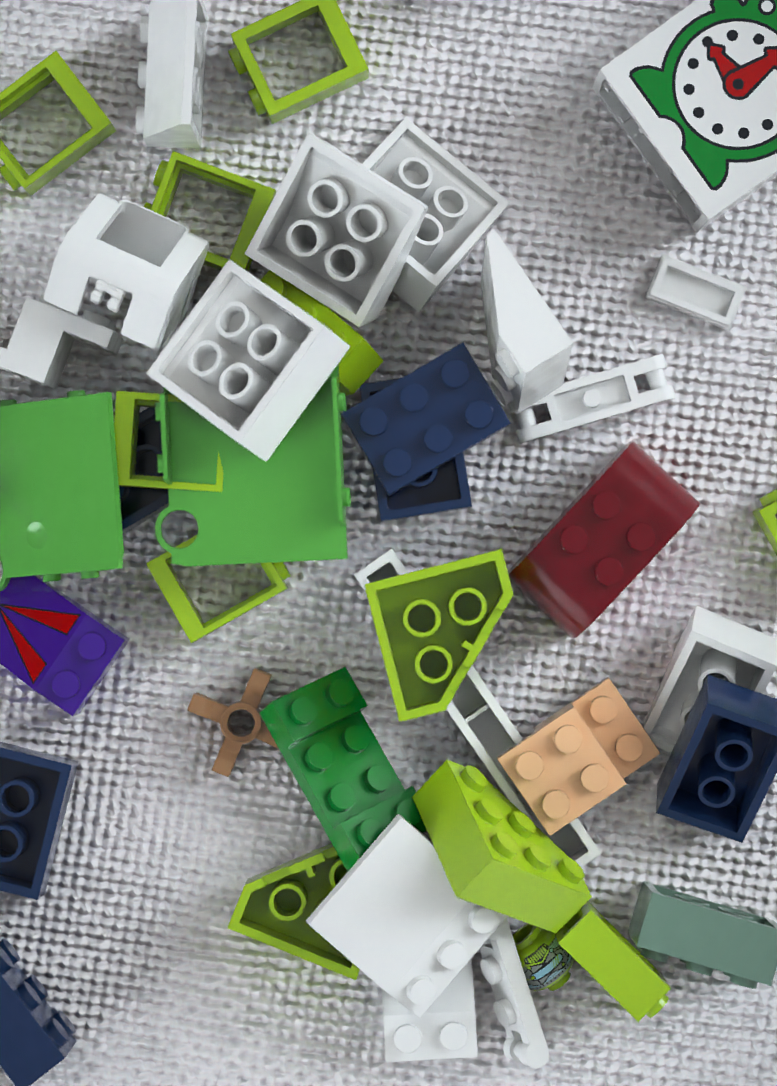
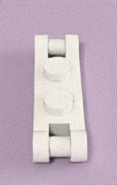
[508,354,676,444]
[480,919,549,1069]

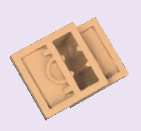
[497,677,661,836]

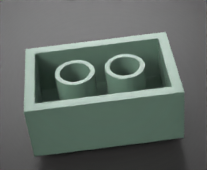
[628,881,777,989]

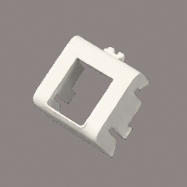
[43,193,210,349]

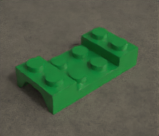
[259,667,427,872]

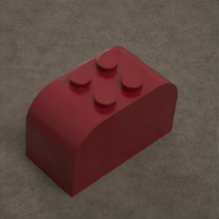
[508,440,700,638]

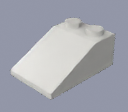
[643,606,777,753]
[382,958,478,1062]

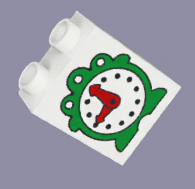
[592,0,777,233]

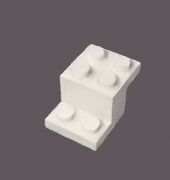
[0,294,123,390]

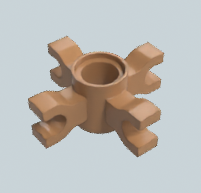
[187,668,279,777]

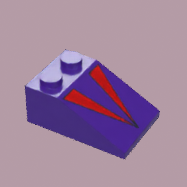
[0,576,130,716]

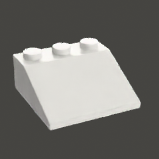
[136,0,208,149]
[361,117,510,312]
[245,133,428,327]
[480,229,574,414]
[146,259,350,462]
[306,814,507,1018]

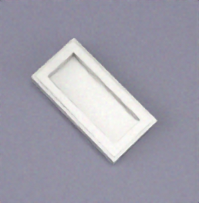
[645,254,747,330]

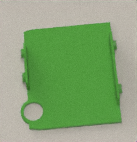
[155,363,351,566]
[0,390,124,592]

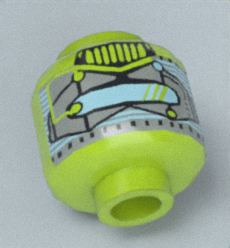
[512,923,574,991]

